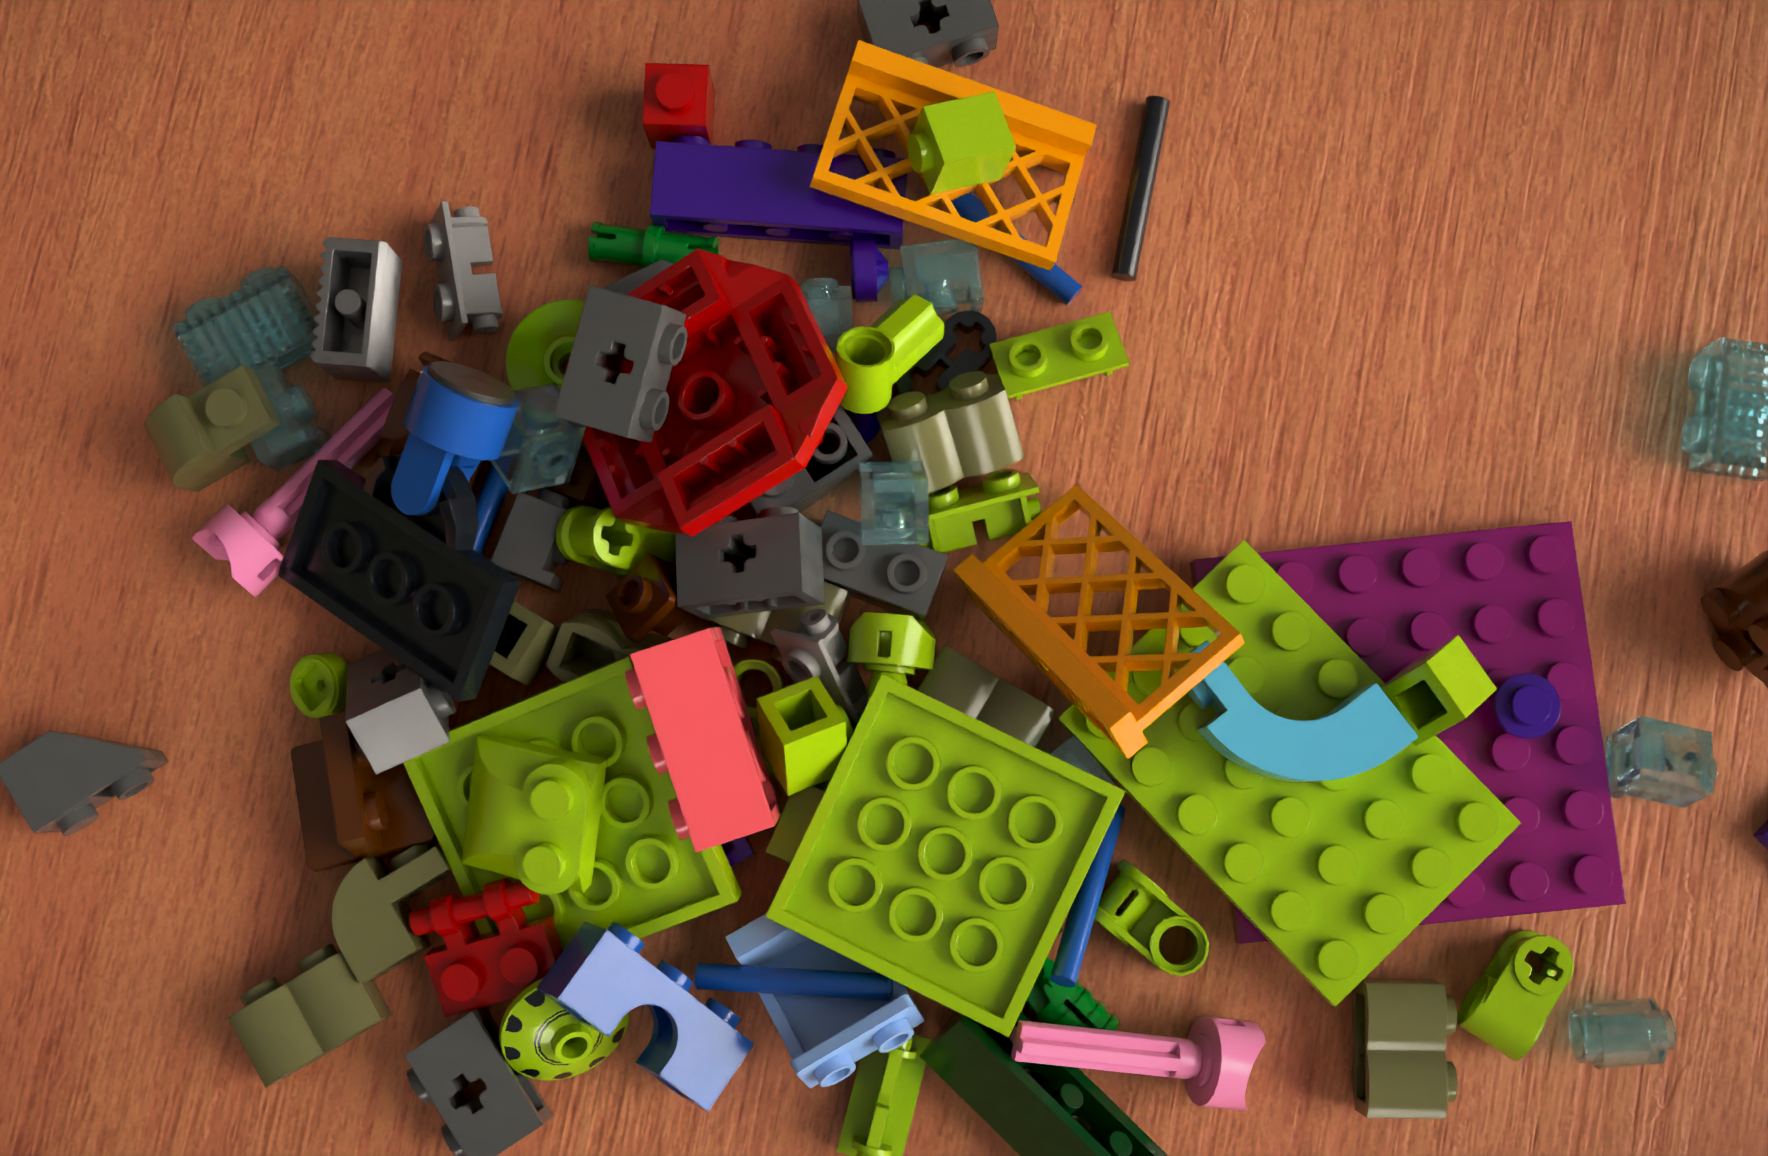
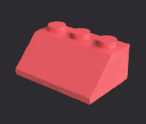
[625,627,782,853]

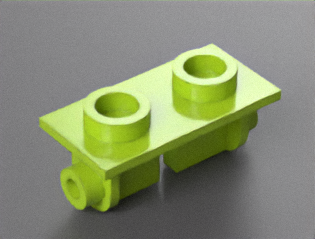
[989,311,1129,401]
[907,469,1042,553]
[836,1034,932,1156]

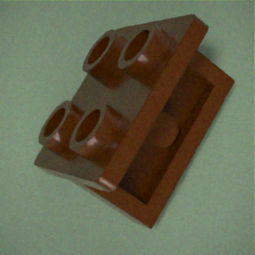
[291,712,437,872]

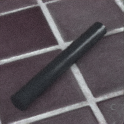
[1111,96,1170,281]

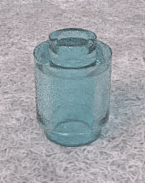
[1568,997,1676,1069]

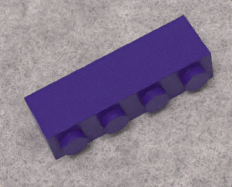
[650,135,908,250]

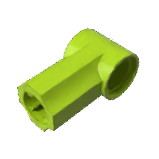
[836,294,944,414]

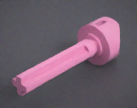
[192,387,395,597]
[1010,1015,1266,1111]

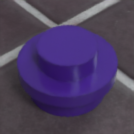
[1493,673,1561,739]

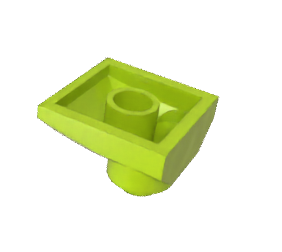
[462,734,608,895]

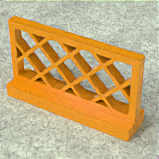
[810,40,1097,271]
[953,484,1245,760]

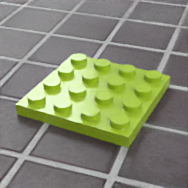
[403,655,743,950]
[765,674,1126,1037]

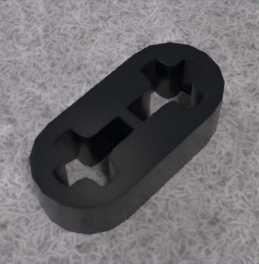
[897,310,997,395]

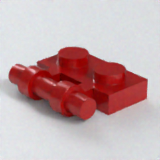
[409,878,563,1017]

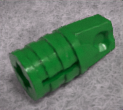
[1024,957,1120,1031]

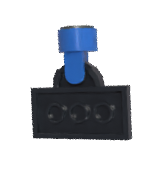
[278,361,521,702]

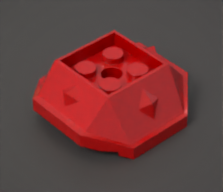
[577,248,848,537]

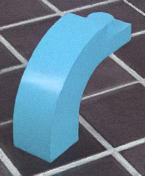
[1187,640,1419,782]

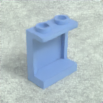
[725,913,925,1089]

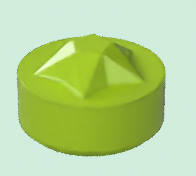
[290,652,347,718]

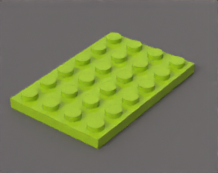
[1056,540,1521,1007]

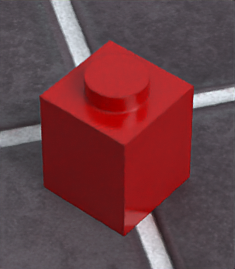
[642,63,715,149]

